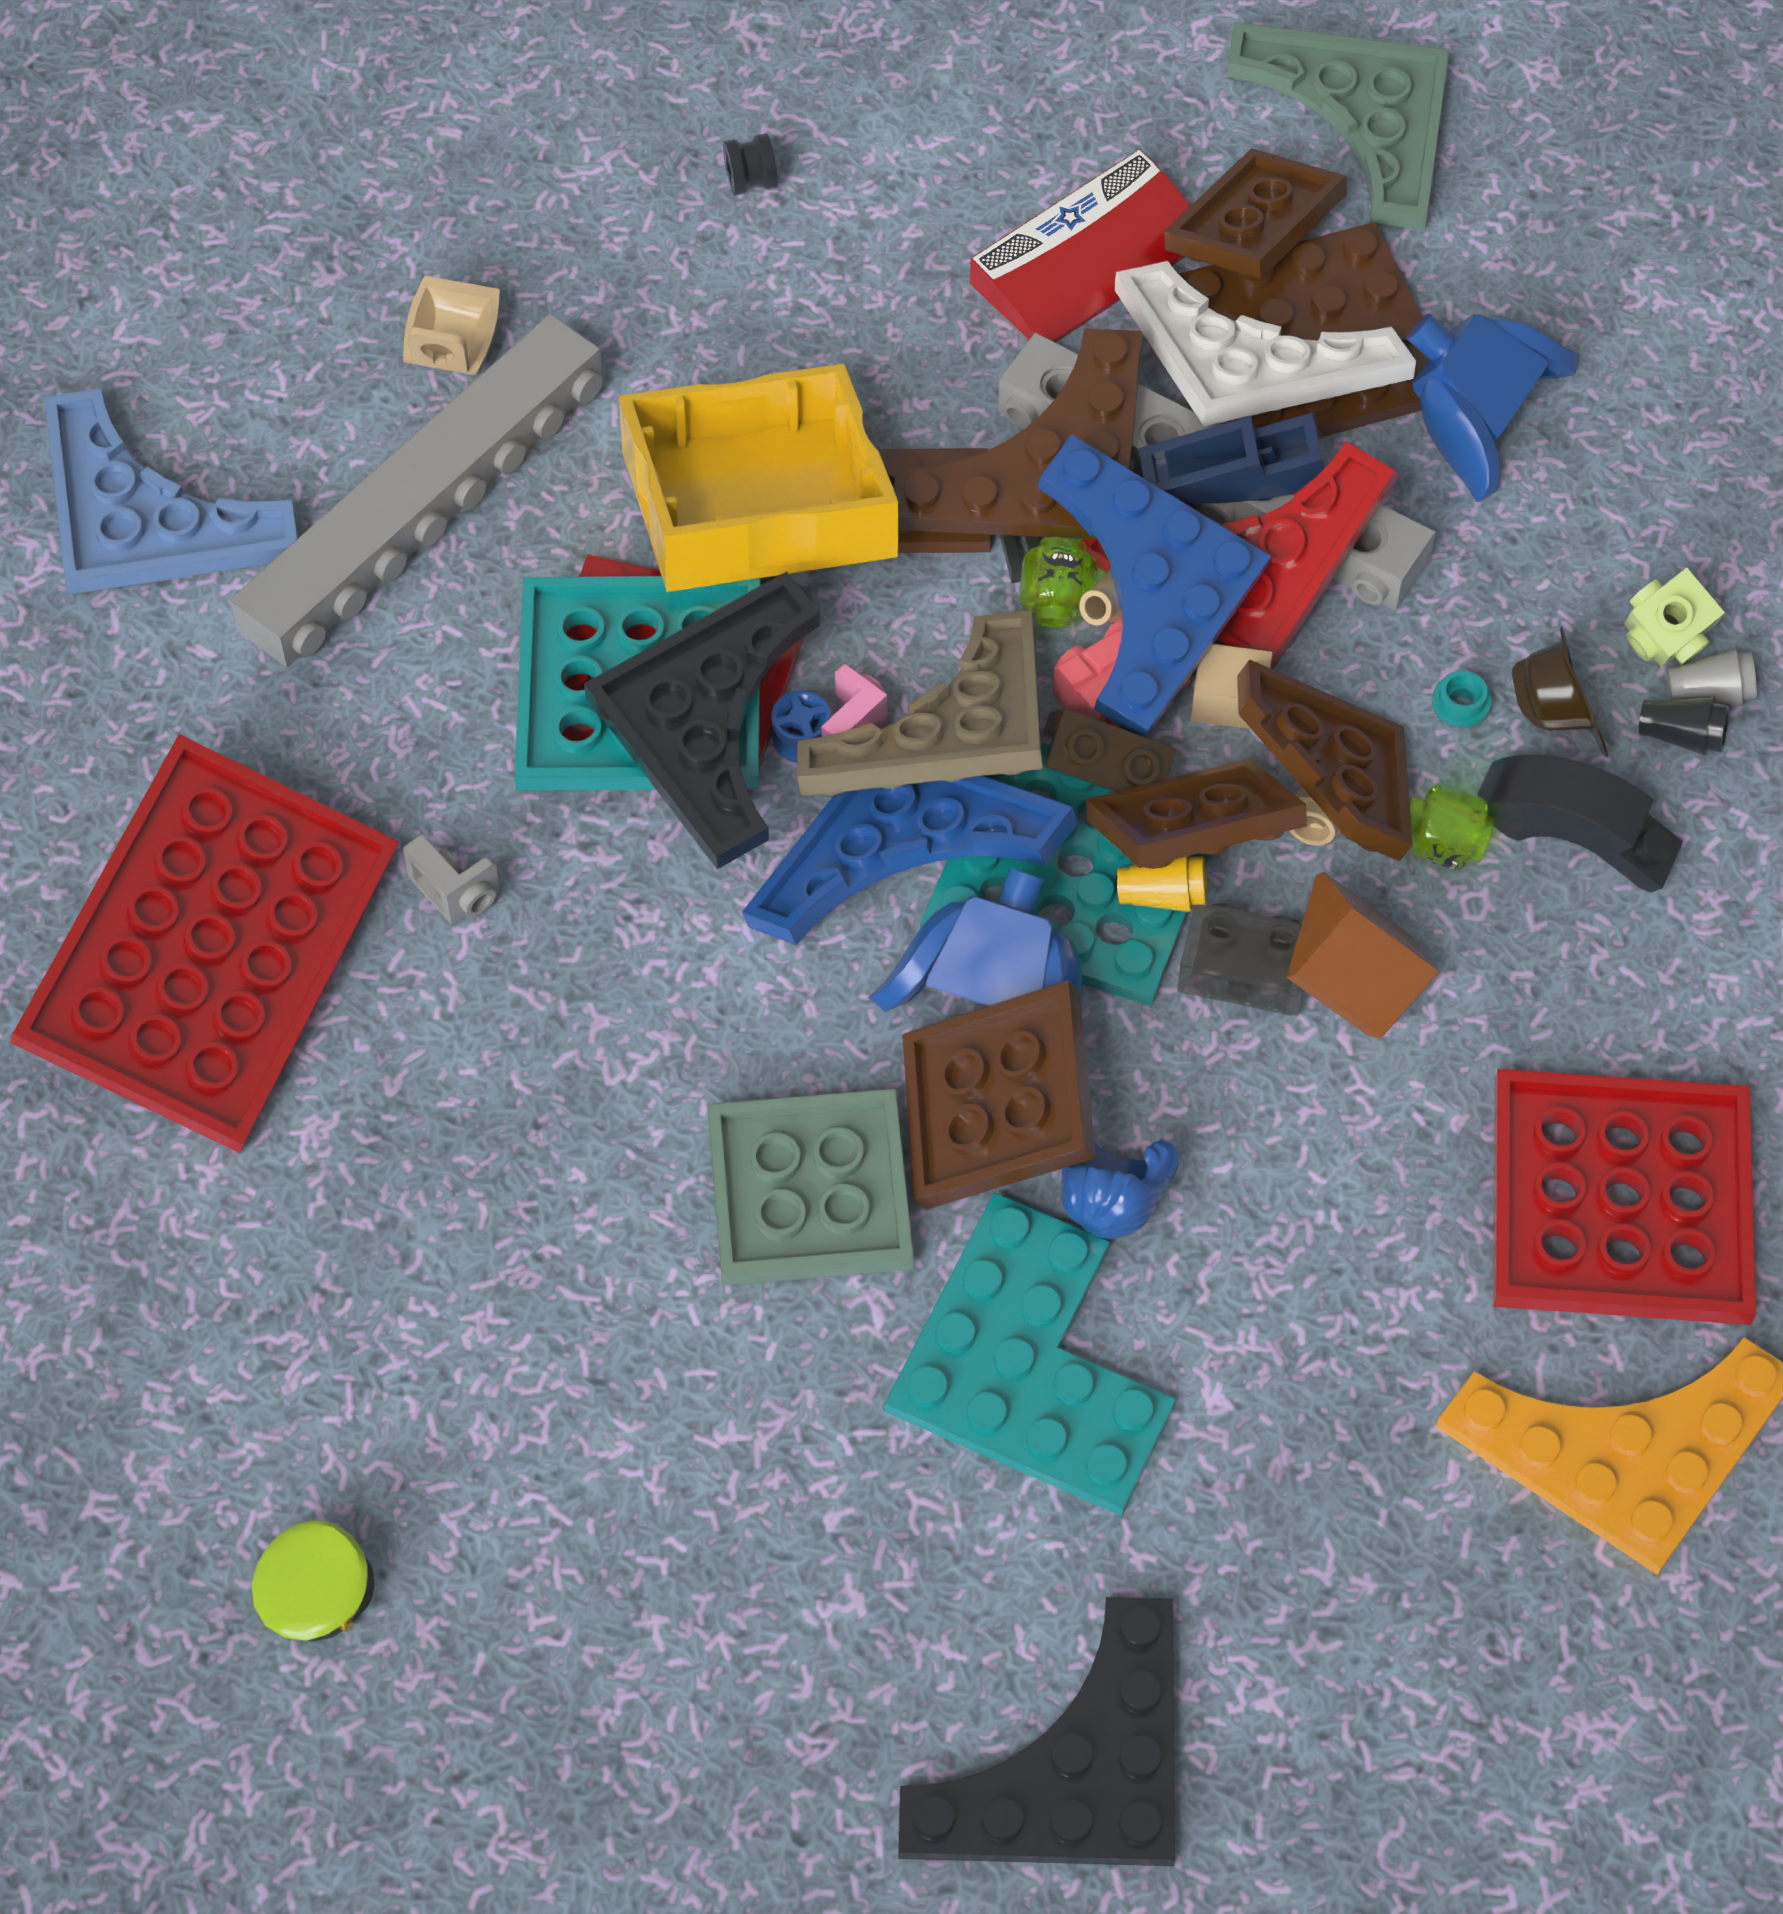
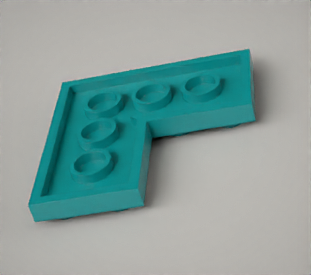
[884,1193,1176,1516]

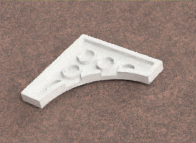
[1115,261,1416,426]

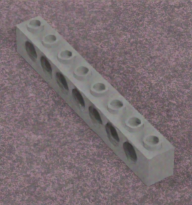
[998,333,1436,611]

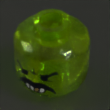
[1018,537,1098,628]
[1410,783,1496,871]

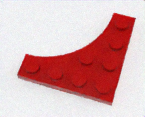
[1075,441,1399,669]

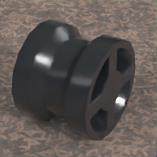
[723,133,778,196]

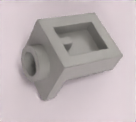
[403,834,500,925]

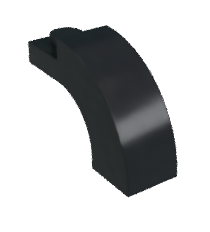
[1471,755,1683,893]

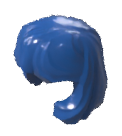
[1061,1139,1179,1239]

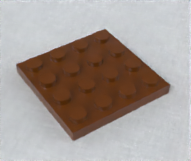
[1178,222,1428,437]

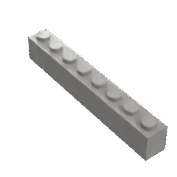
[230,314,603,668]

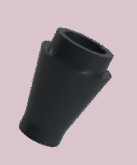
[1639,697,1729,756]

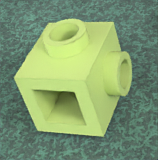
[1624,568,1725,668]

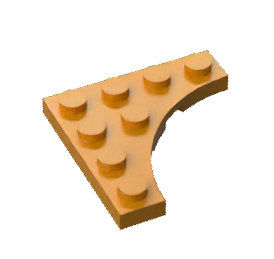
[1436,1337,1783,1575]

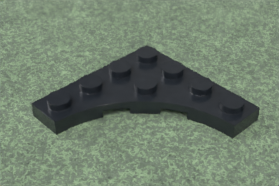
[584,571,820,870]
[898,1597,1175,1866]

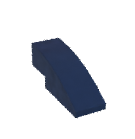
[1139,412,1329,504]

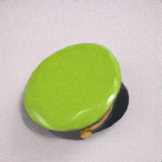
[251,1520,375,1641]

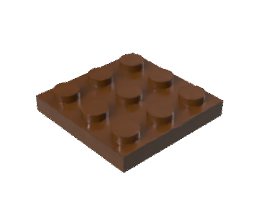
[902,980,1096,1210]

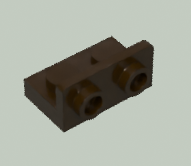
[1042,709,1177,792]

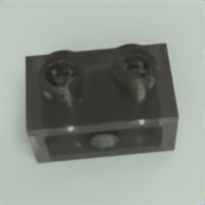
[1177,903,1304,1017]

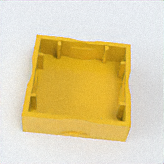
[619,364,898,592]

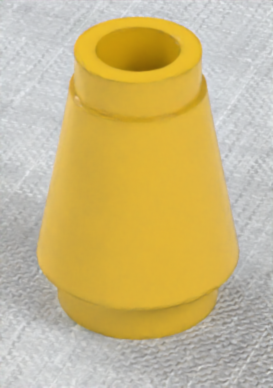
[1117,856,1208,912]

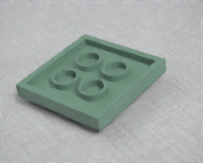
[707,1089,914,1286]

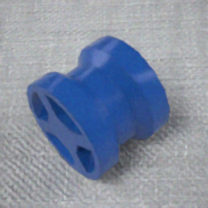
[771,690,831,762]

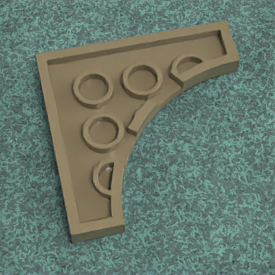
[797,610,1043,796]

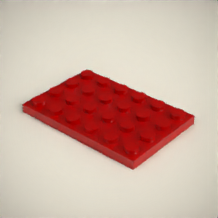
[10,734,399,1153]

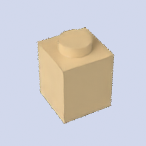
[1191,644,1272,729]

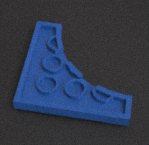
[1038,435,1271,738]
[742,776,1078,945]

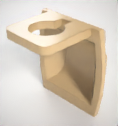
[403,275,500,376]

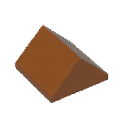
[1286,872,1439,1038]

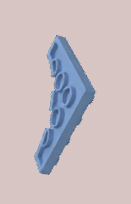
[44,388,298,595]

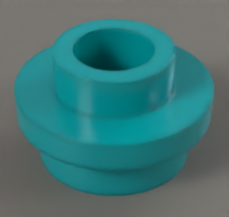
[1432,670,1492,728]

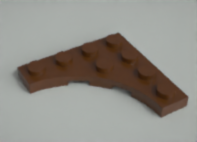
[894,328,1142,540]

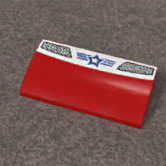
[970,149,1190,343]

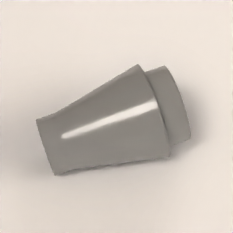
[1668,648,1757,706]

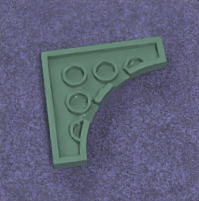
[1226,22,1449,230]

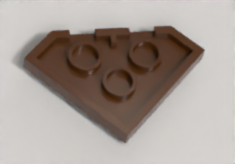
[1237,659,1413,861]

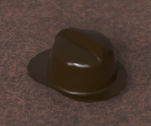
[1511,627,1608,758]

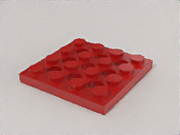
[1493,1069,1756,1325]

